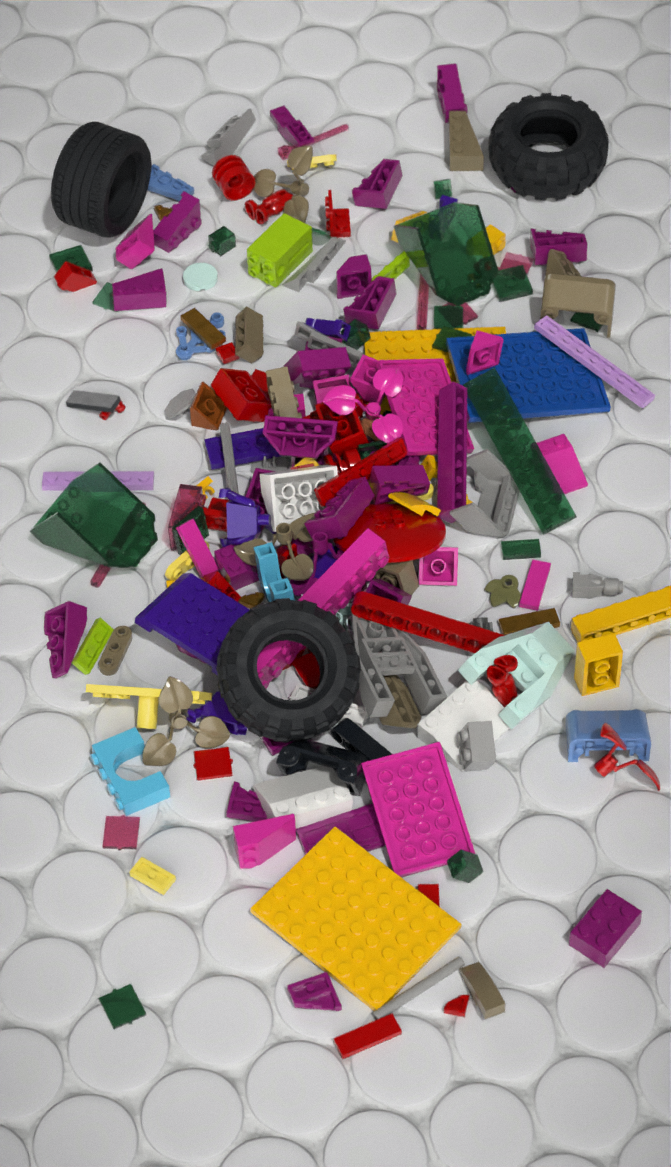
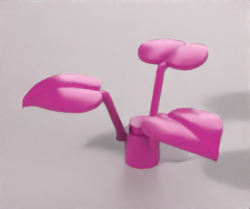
[323,367,403,444]

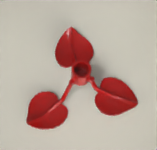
[594,722,660,791]

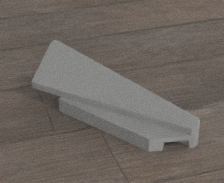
[201,108,256,166]
[282,237,346,292]
[294,321,363,368]

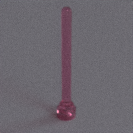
[278,124,349,160]

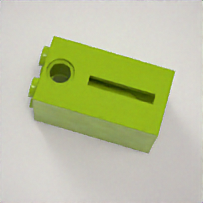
[247,213,313,288]

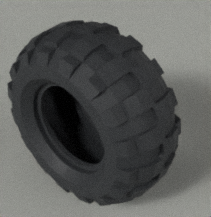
[488,93,609,201]
[216,598,361,743]

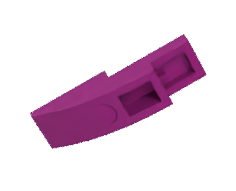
[270,105,314,147]

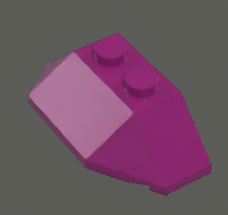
[263,415,338,459]

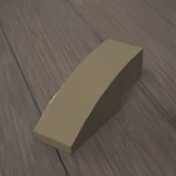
[459,962,505,1019]

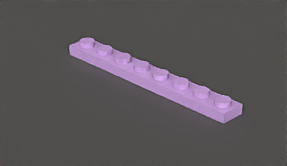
[534,315,655,409]

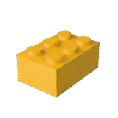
[574,633,623,696]

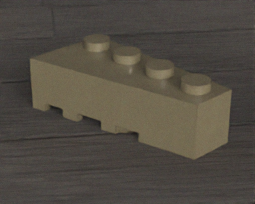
[449,111,484,171]
[266,366,302,418]
[373,560,419,595]

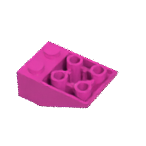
[116,213,155,269]

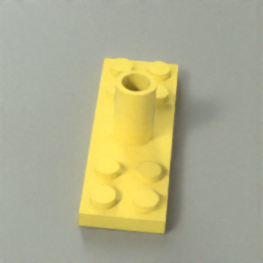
[86,684,212,729]

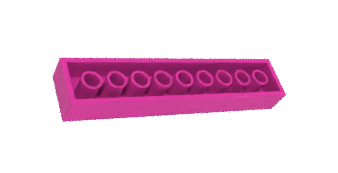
[257,528,389,689]

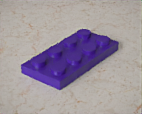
[204,428,281,470]

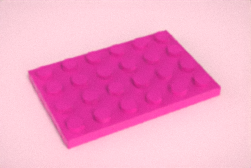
[376,358,474,456]
[361,742,476,877]

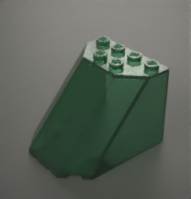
[393,202,499,306]
[30,462,158,568]

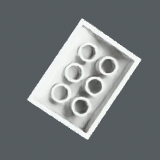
[260,465,338,532]
[418,681,510,772]
[253,766,353,829]

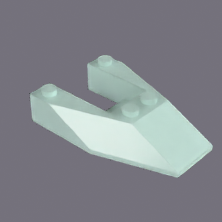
[458,622,575,730]

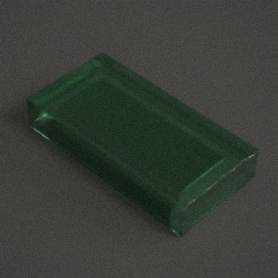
[501,539,541,560]

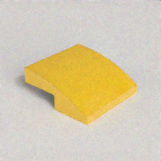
[388,492,441,516]

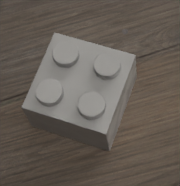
[458,721,496,771]

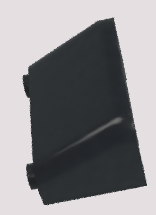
[276,740,368,796]

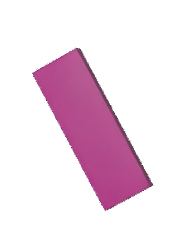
[176,519,219,578]
[519,559,551,611]

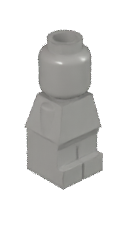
[572,572,623,599]

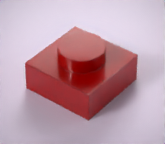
[216,342,240,364]

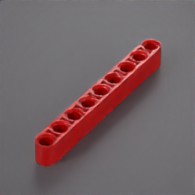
[351,591,505,653]

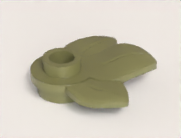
[485,575,521,608]

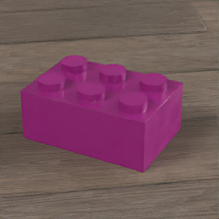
[569,889,642,968]

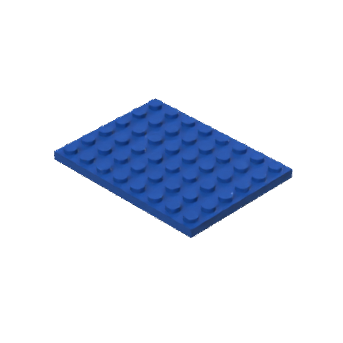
[446,328,611,423]

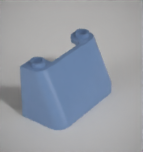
[565,709,651,762]

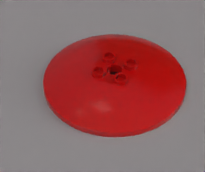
[333,503,446,563]

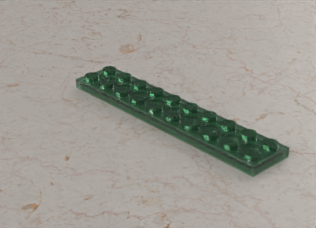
[463,367,577,535]

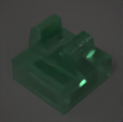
[433,179,452,199]

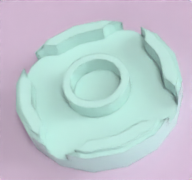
[183,263,218,291]

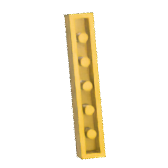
[571,586,671,642]

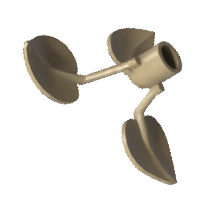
[254,146,313,224]
[234,512,316,581]
[142,676,230,766]

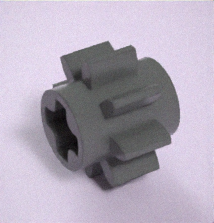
[471,617,493,631]

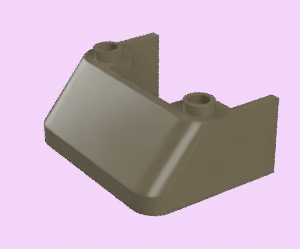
[540,274,616,338]

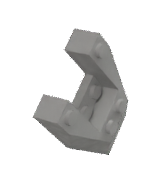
[351,614,447,718]

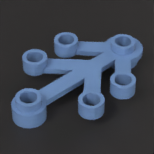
[176,312,226,360]

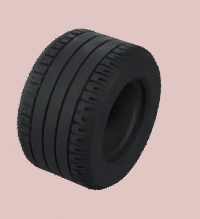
[51,121,152,238]

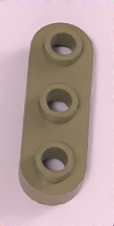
[99,626,132,676]

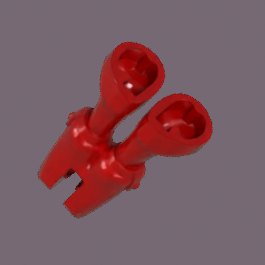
[244,189,294,225]
[487,655,518,708]

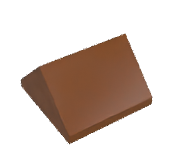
[190,382,227,430]

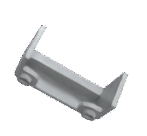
[450,449,520,537]

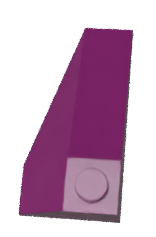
[44,601,87,679]

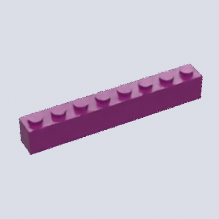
[437,381,467,524]

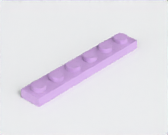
[42,471,154,491]

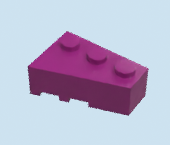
[437,63,468,123]
[352,159,403,209]
[153,191,202,253]
[530,228,587,265]
[112,268,166,311]
[343,276,397,330]
[284,347,351,385]
[369,465,430,505]

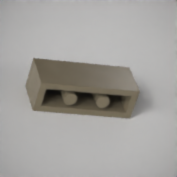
[235,306,264,363]

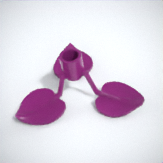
[290,532,344,597]

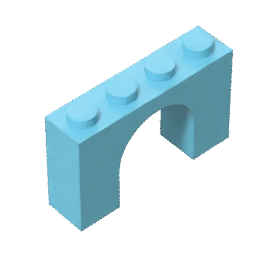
[254,542,294,603]
[90,727,170,816]

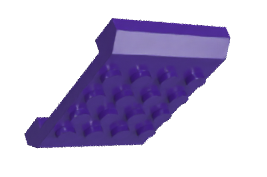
[135,573,250,675]

